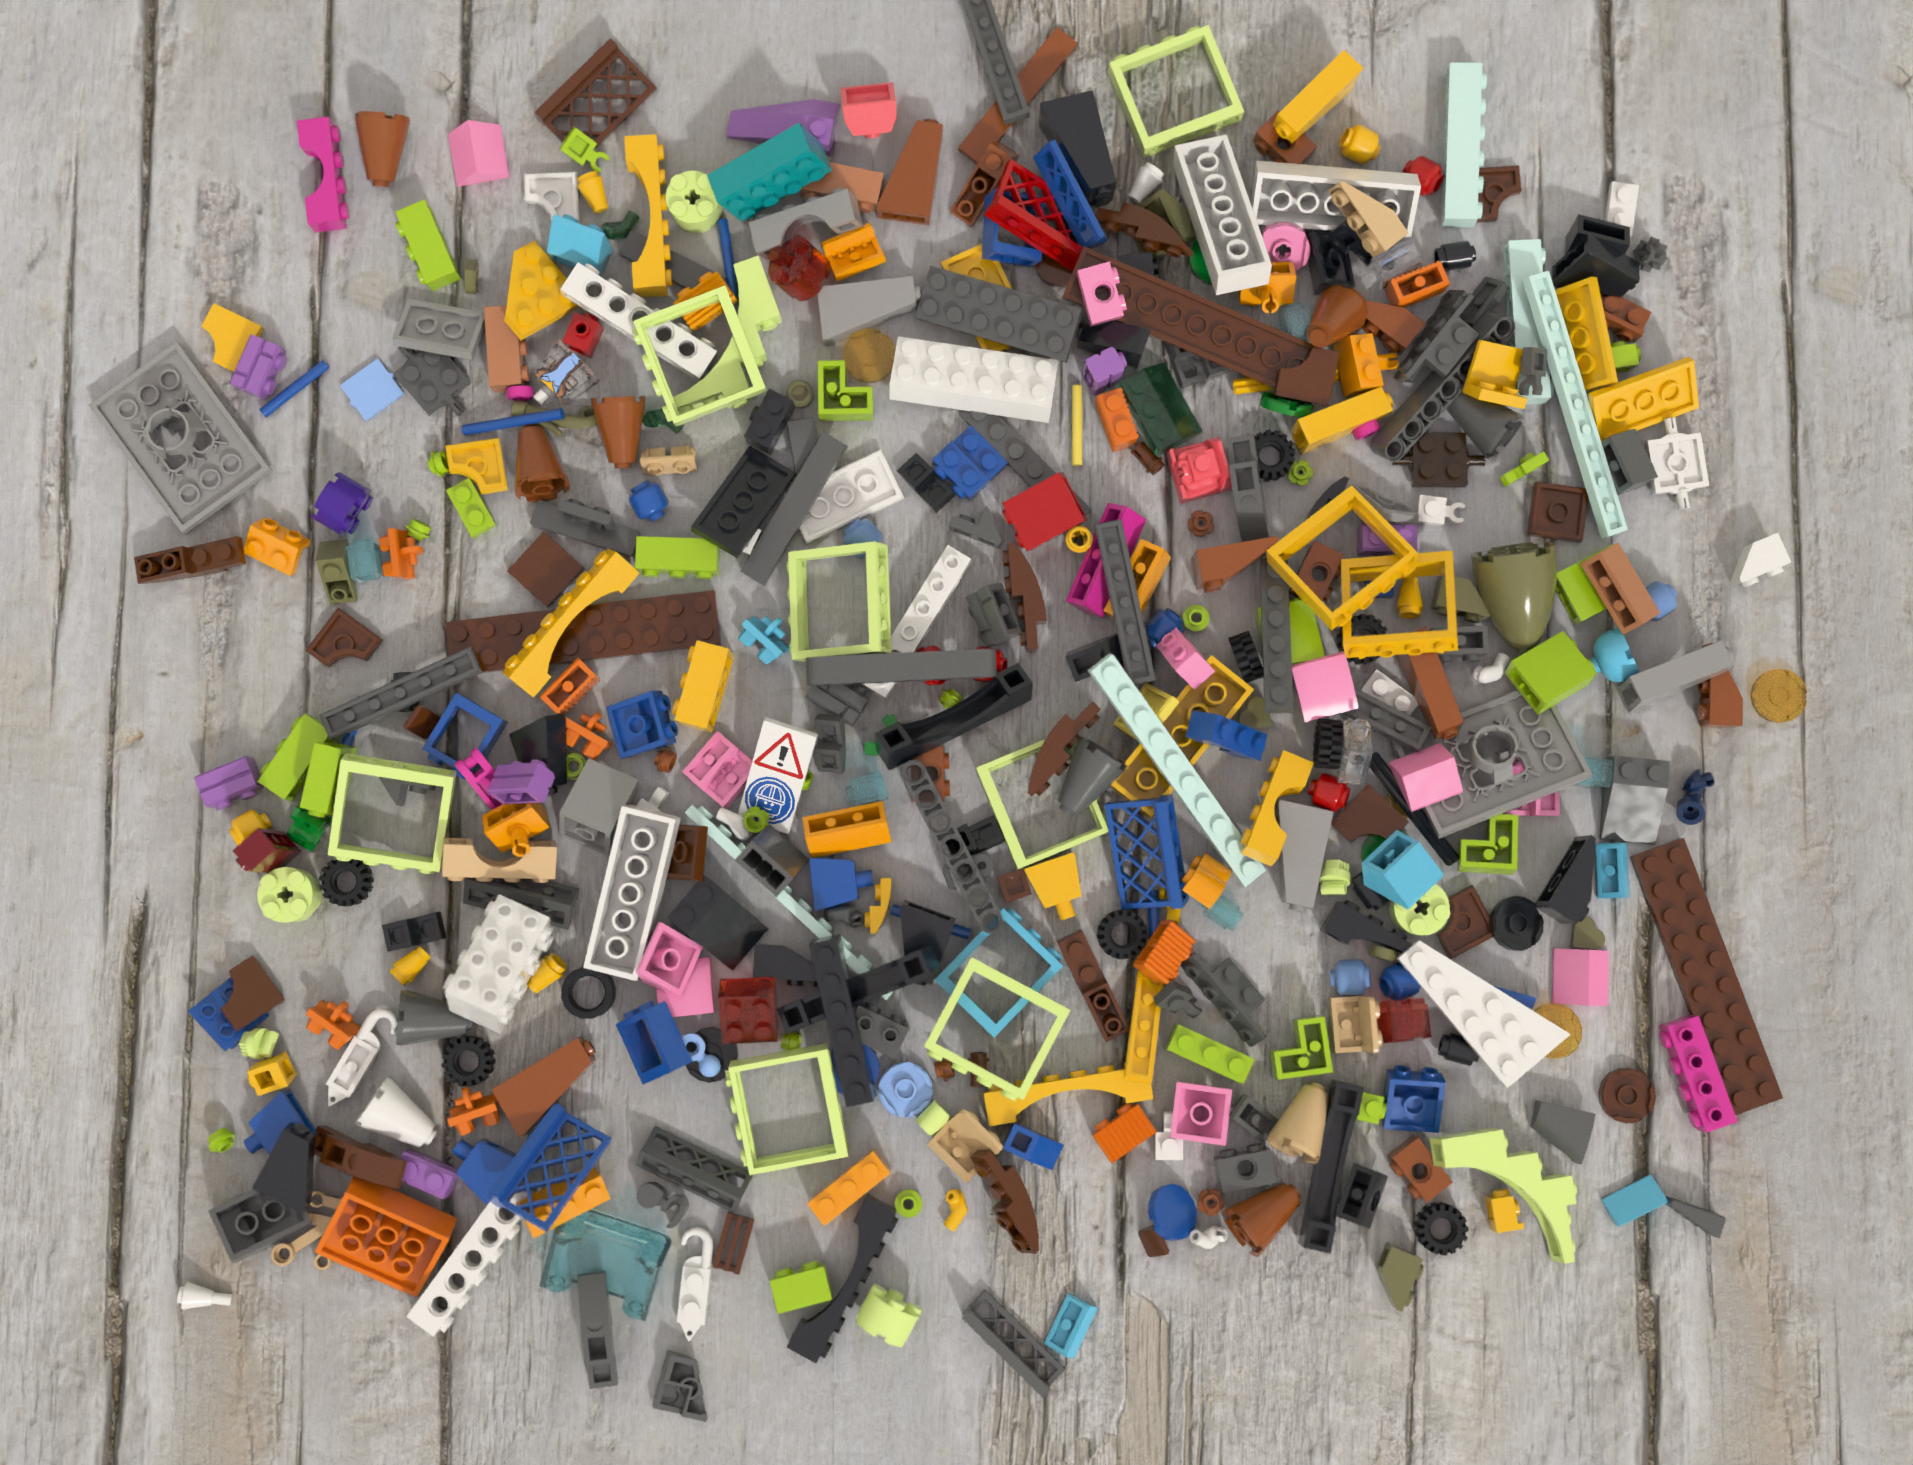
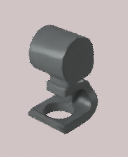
[943,854,994,891]
[637,1181,689,1228]

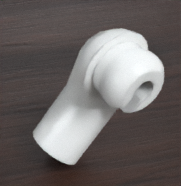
[1472,653,1511,684]
[716,807,753,841]
[1189,1225,1228,1249]

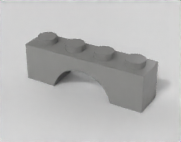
[749,188,863,259]

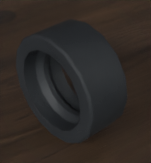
[561,967,616,1019]

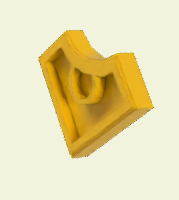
[201,303,264,373]
[445,438,508,495]

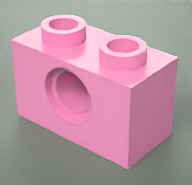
[1076,261,1127,327]
[1156,627,1215,690]

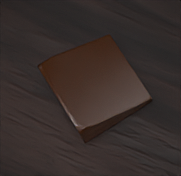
[403,705,440,739]
[1138,1225,1170,1257]

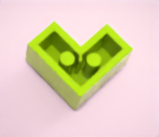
[818,360,874,422]
[1457,814,1518,875]
[1269,1015,1333,1080]

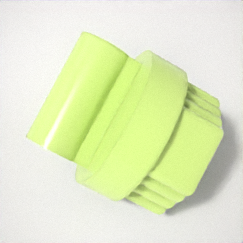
[1319,859,1351,895]
[239,1028,279,1059]

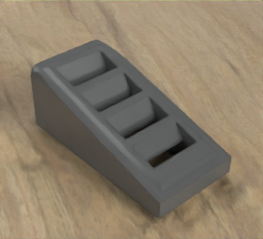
[1666,1196,1726,1238]

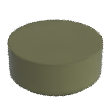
[786,380,814,409]
[1369,944,1398,962]

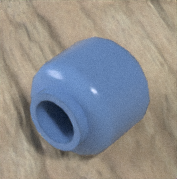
[843,517,883,558]
[1645,581,1677,622]
[1330,959,1371,996]

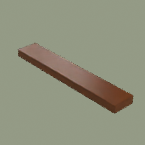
[958,27,1078,165]

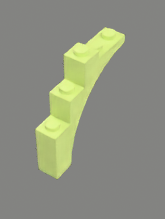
[673,255,782,414]
[1430,1128,1577,1264]

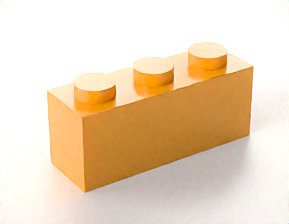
[1104,539,1171,620]
[802,801,892,858]
[807,1148,891,1226]
[515,1167,611,1238]

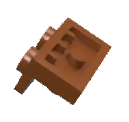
[1601,294,1652,343]

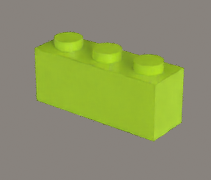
[395,199,462,291]
[635,536,721,579]
[257,713,334,801]
[1164,1023,1255,1085]

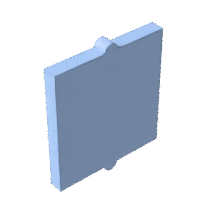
[340,358,404,421]

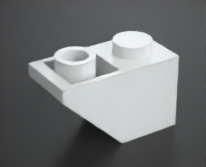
[1730,533,1791,588]

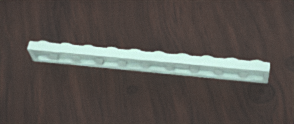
[1522,271,1628,538]
[1088,653,1266,887]
[685,805,894,1000]

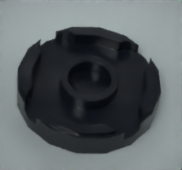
[1489,896,1544,951]
[686,1027,739,1083]

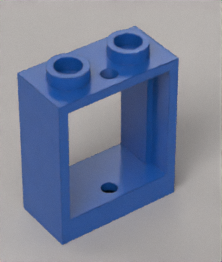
[982,188,1044,268]
[422,693,508,779]
[616,1000,693,1085]

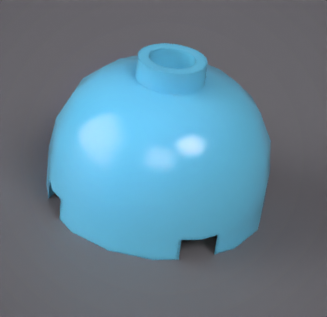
[1590,627,1640,682]

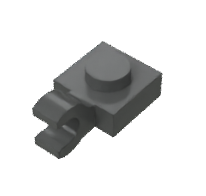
[1519,347,1547,396]
[1153,981,1202,1018]

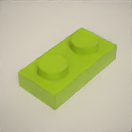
[446,478,497,539]

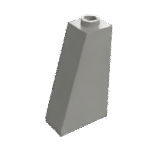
[817,276,921,346]
[1617,640,1734,713]
[1275,800,1333,913]

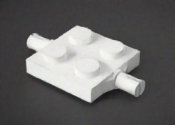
[1644,417,1709,510]

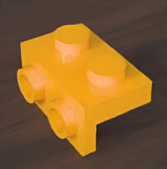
[821,223,886,282]
[244,518,311,576]

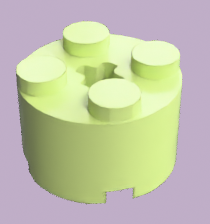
[666,171,723,233]
[257,867,322,922]
[1388,884,1450,935]
[855,1284,922,1347]

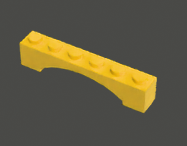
[624,134,672,298]
[502,549,639,698]
[983,1062,1153,1126]

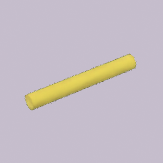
[1072,385,1083,466]

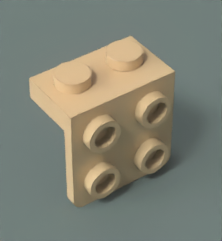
[1328,995,1382,1054]
[926,1109,1003,1183]

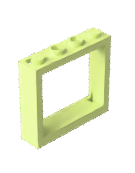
[1108,25,1244,159]
[632,286,767,427]
[787,541,892,662]
[976,739,1109,870]
[328,753,457,874]
[924,957,1070,1101]
[725,1043,849,1175]

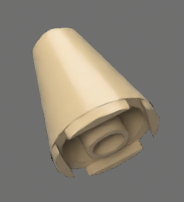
[1266,1082,1329,1164]

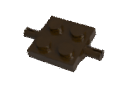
[1392,432,1486,487]

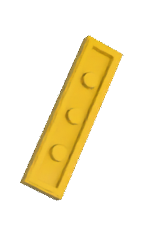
[1123,971,1164,1084]

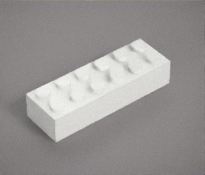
[1173,134,1272,295]
[1250,161,1421,237]
[889,336,1058,423]
[583,804,681,981]

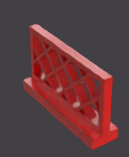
[984,159,1096,271]

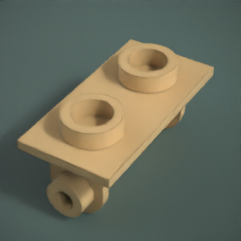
[640,445,697,476]

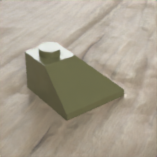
[1132,189,1197,260]

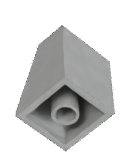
[559,758,639,856]

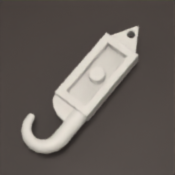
[326,1009,398,1107]
[677,1227,714,1341]

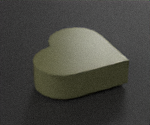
[464,259,479,295]
[1238,697,1272,729]
[1570,917,1605,950]

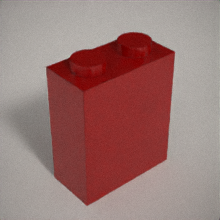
[1002,472,1088,551]

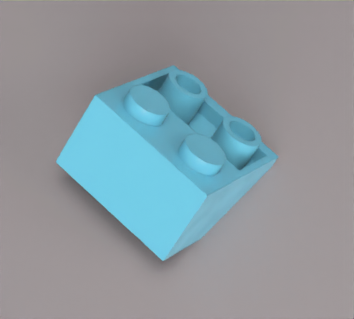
[547,214,613,277]
[1362,830,1443,910]

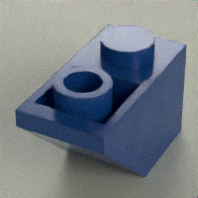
[1002,1121,1064,1170]

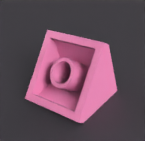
[448,120,510,187]
[1389,743,1463,812]
[636,922,703,997]
[1552,948,1609,1006]
[1170,1082,1232,1146]

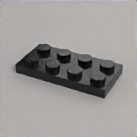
[691,446,795,558]

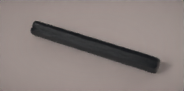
[1366,752,1459,866]

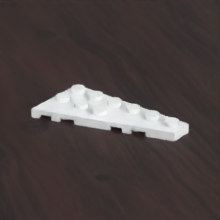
[1397,940,1571,1088]

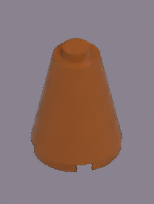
[355,111,410,188]
[1307,285,1367,348]
[591,396,646,468]
[515,424,570,502]
[1222,1182,1301,1257]

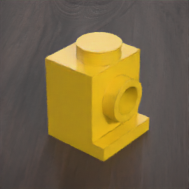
[247,1051,297,1096]
[1485,1188,1525,1233]

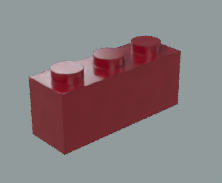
[232,828,302,873]

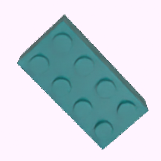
[707,123,832,222]

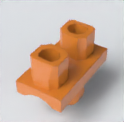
[379,528,424,580]
[566,712,612,761]
[306,1000,361,1050]
[447,1087,500,1136]

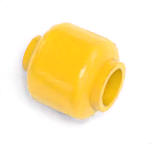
[1339,124,1381,165]
[228,809,272,845]

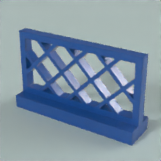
[1104,794,1189,910]
[488,1103,612,1232]

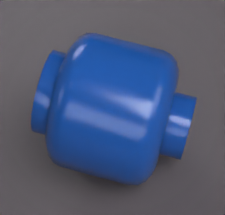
[628,480,669,522]
[1144,607,1184,649]
[1379,962,1420,1001]

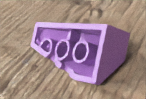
[726,99,840,156]

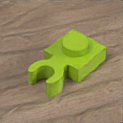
[559,127,610,173]
[1499,451,1549,488]

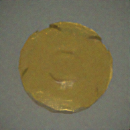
[843,329,896,383]
[1750,669,1807,723]
[1534,1004,1582,1059]

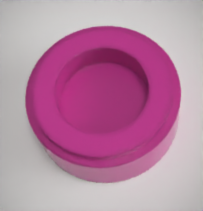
[506,386,534,401]
[1352,419,1380,441]

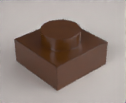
[997,869,1032,903]

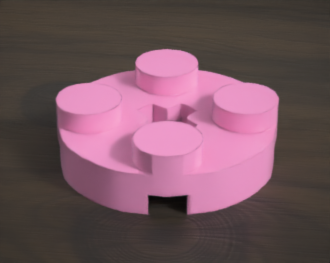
[1261,222,1310,271]

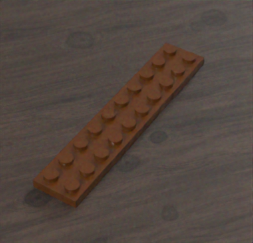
[1062,246,1319,389]
[445,590,721,673]
[1630,838,1783,1115]

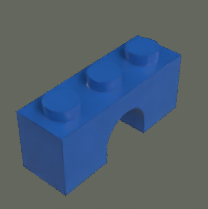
[1186,710,1267,761]

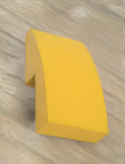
[865,878,892,934]

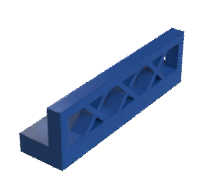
[1033,140,1107,249]

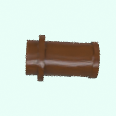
[1130,441,1165,476]
[968,1052,990,1087]

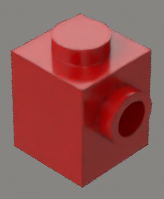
[562,312,604,358]

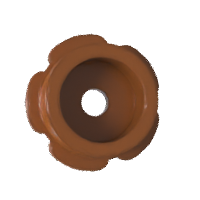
[1187,510,1214,537]
[654,747,677,773]
[934,1057,955,1082]
[1197,1188,1225,1216]

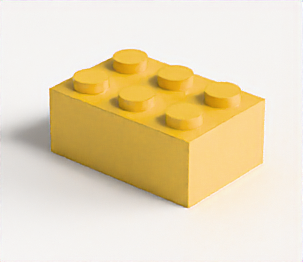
[672,640,734,733]

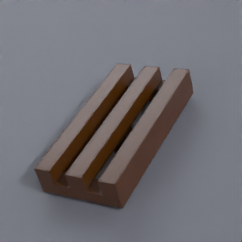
[712,1212,755,1275]

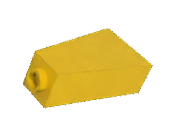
[1273,50,1363,143]
[1290,386,1393,456]

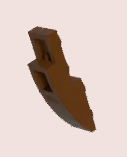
[1095,202,1194,258]
[134,536,246,584]
[1002,542,1047,652]
[1027,702,1101,797]
[1056,929,1130,1042]
[314,1125,407,1189]
[970,1150,1039,1254]

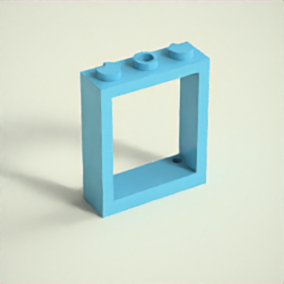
[935,908,1063,1038]

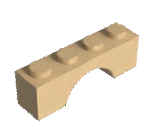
[442,838,557,883]

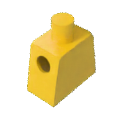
[1024,852,1081,921]

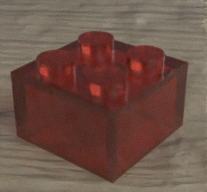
[718,977,779,1044]

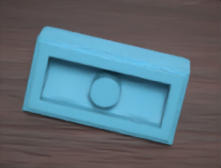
[1595,843,1630,898]
[1601,1174,1668,1226]
[1044,1293,1097,1358]

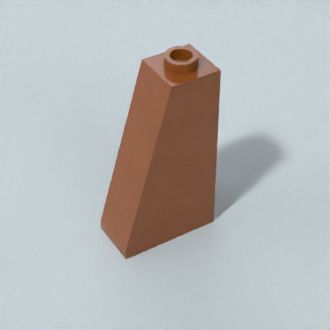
[876,119,943,225]
[1395,626,1464,740]
[491,1036,596,1138]

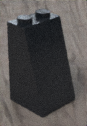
[1038,90,1116,207]

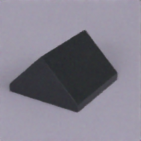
[1308,231,1355,295]

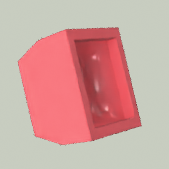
[840,82,897,138]
[1165,437,1232,504]

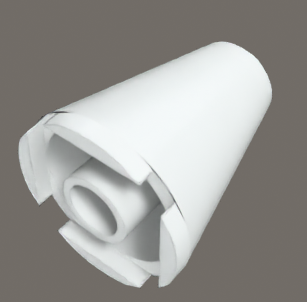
[355,1077,437,1148]

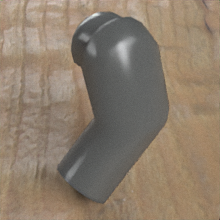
[824,904,865,928]

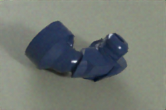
[1676,769,1715,825]

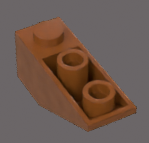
[950,141,1020,227]
[1362,300,1425,356]
[1697,643,1743,728]

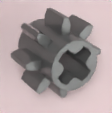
[1633,237,1668,272]

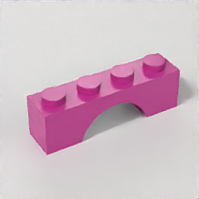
[297,117,350,232]

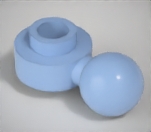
[682,1033,721,1077]

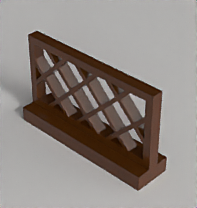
[535,38,657,150]

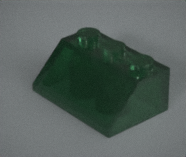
[1117,363,1203,457]

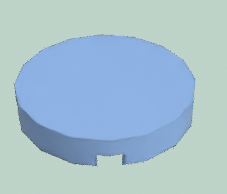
[878,1062,933,1117]

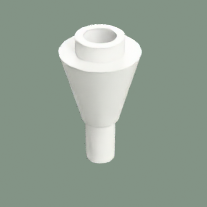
[177,1281,233,1310]

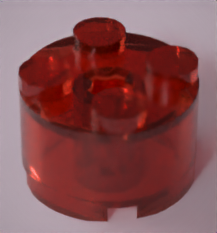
[768,235,831,301]
[1376,998,1432,1043]

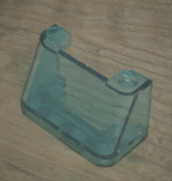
[539,1209,672,1321]

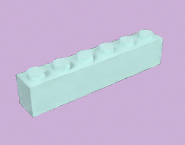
[1441,63,1487,228]
[1502,239,1554,405]

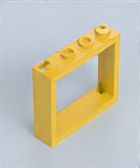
[1266,485,1418,631]
[1341,550,1458,659]

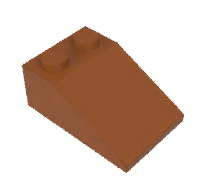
[1191,536,1279,593]

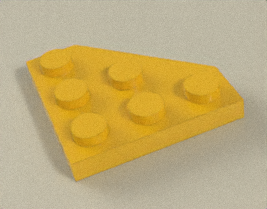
[504,240,580,340]

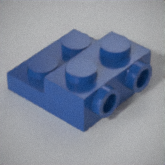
[932,425,1008,502]
[606,691,678,759]
[1382,1065,1446,1133]

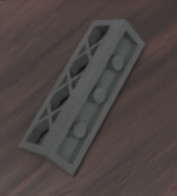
[463,877,579,930]
[636,1126,754,1213]
[962,1290,1065,1398]

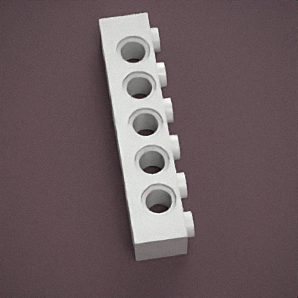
[560,262,717,382]
[862,545,971,701]
[406,1183,535,1337]

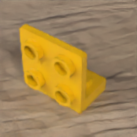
[1462,340,1527,409]

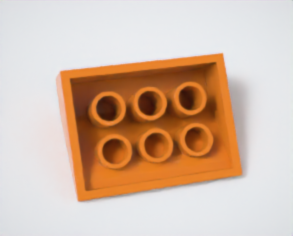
[314,1176,458,1298]

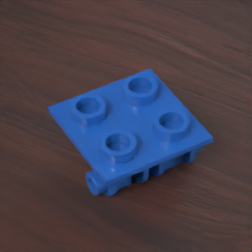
[188,977,269,1052]

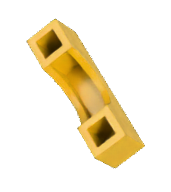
[1240,750,1314,867]

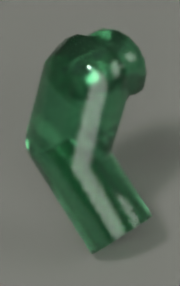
[601,210,640,240]
[642,409,684,434]

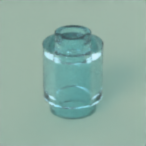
[1201,894,1244,931]

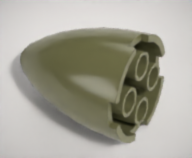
[1471,542,1557,653]

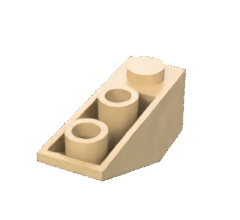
[1328,181,1408,257]

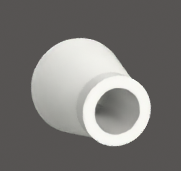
[1128,162,1164,204]

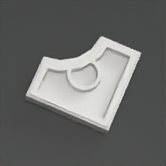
[524,172,580,224]

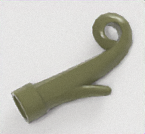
[511,399,597,436]

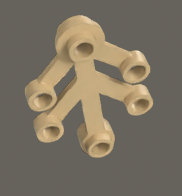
[271,1190,342,1270]

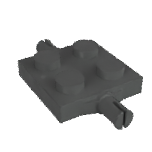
[393,347,471,416]

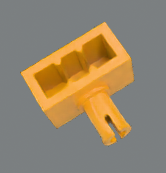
[1237,262,1296,313]
[1333,333,1399,397]
[482,802,549,857]

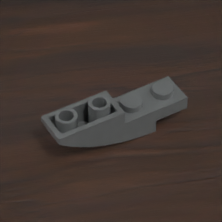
[1227,434,1269,542]
[577,1271,618,1389]

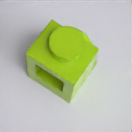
[1611,341,1641,373]
[1356,1091,1386,1125]

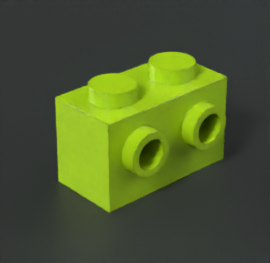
[769,1260,834,1314]

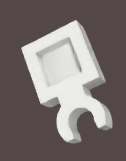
[1416,495,1465,526]

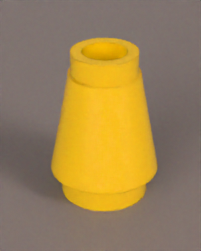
[577,171,609,214]
[1066,526,1093,553]
[1396,577,1424,619]
[389,946,431,987]
[527,953,567,993]

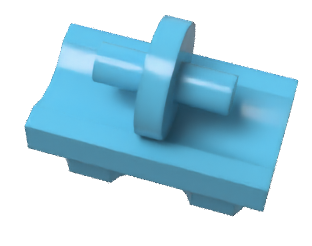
[738,616,789,664]

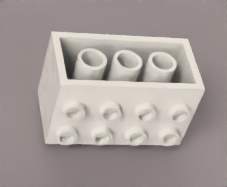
[443,894,553,1034]

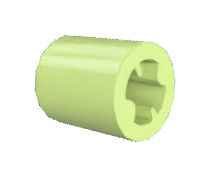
[915,1100,952,1137]

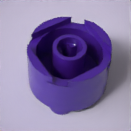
[311,472,373,535]

